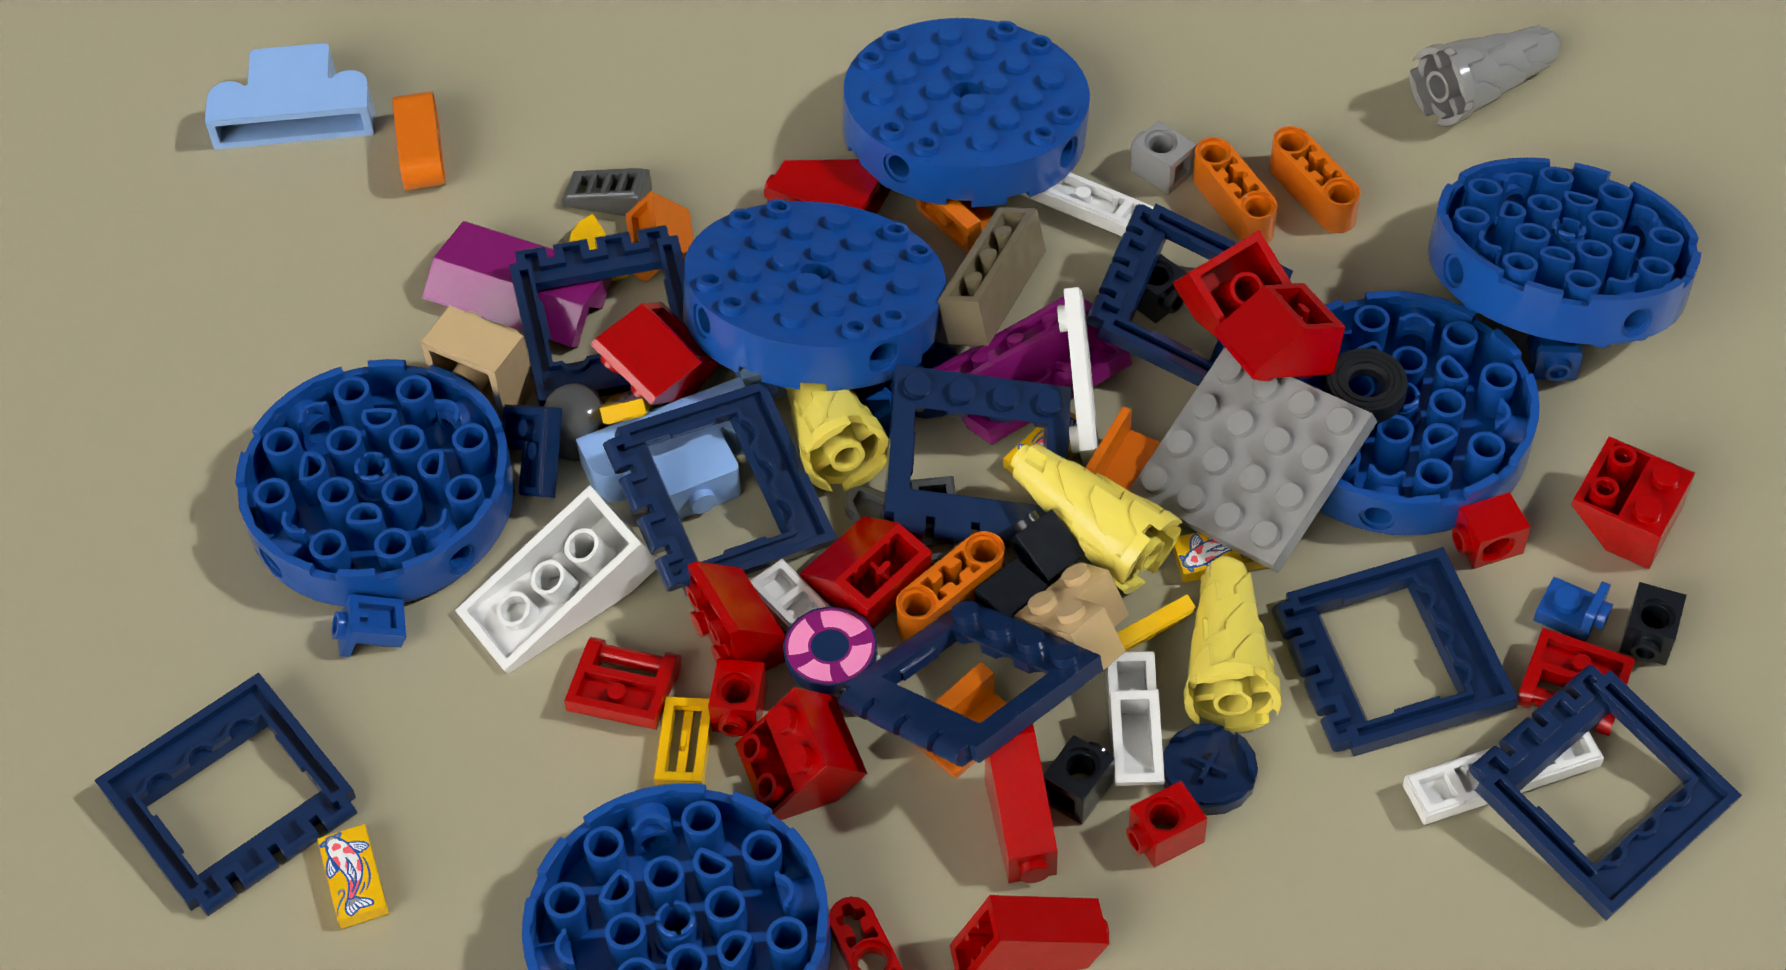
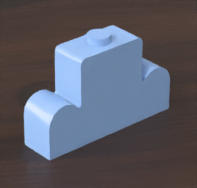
[205,43,375,150]
[576,377,745,520]

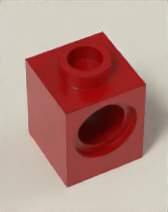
[1452,492,1531,569]
[708,658,768,737]
[1126,781,1208,868]

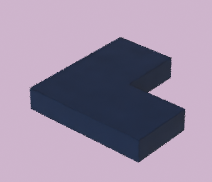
[502,404,562,498]

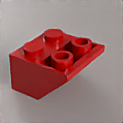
[1214,283,1345,382]
[590,302,719,405]
[1571,436,1695,569]
[799,516,932,629]
[685,561,785,671]
[735,687,868,820]

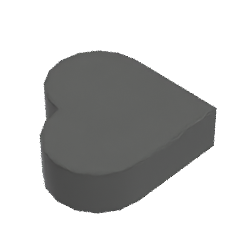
[845,486,892,525]

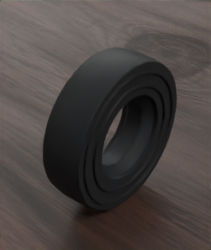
[1325,348,1408,423]

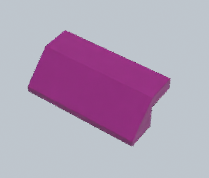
[422,221,611,348]
[934,297,1132,445]

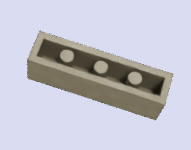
[938,208,1046,347]

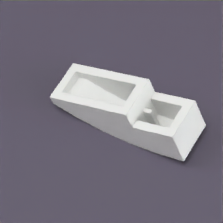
[1105,651,1165,786]

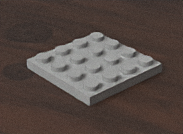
[1130,347,1377,573]

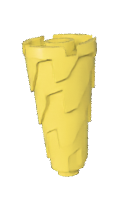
[786,382,889,492]
[1011,443,1183,594]
[1184,556,1282,733]

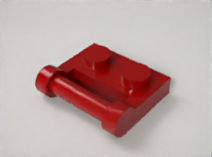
[1517,628,1636,736]
[564,637,682,730]

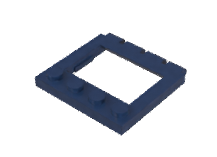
[1086,203,1293,386]
[509,225,710,407]
[883,364,1071,548]
[603,382,837,596]
[1271,547,1518,757]
[838,598,1103,767]
[1469,665,1742,921]
[94,672,358,916]

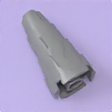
[1410,25,1561,126]

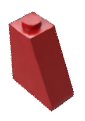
[764,159,892,214]
[984,724,1058,883]
[949,895,1110,970]

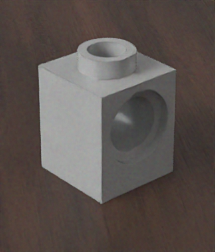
[1130,120,1197,195]

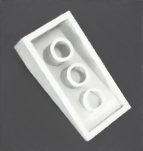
[455,485,658,674]

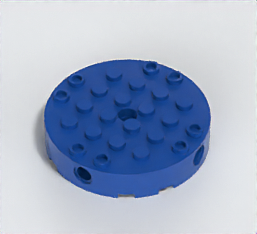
[843,18,1090,207]
[1428,157,1701,348]
[683,199,946,391]
[1293,291,1540,536]
[235,359,515,607]
[522,783,832,970]

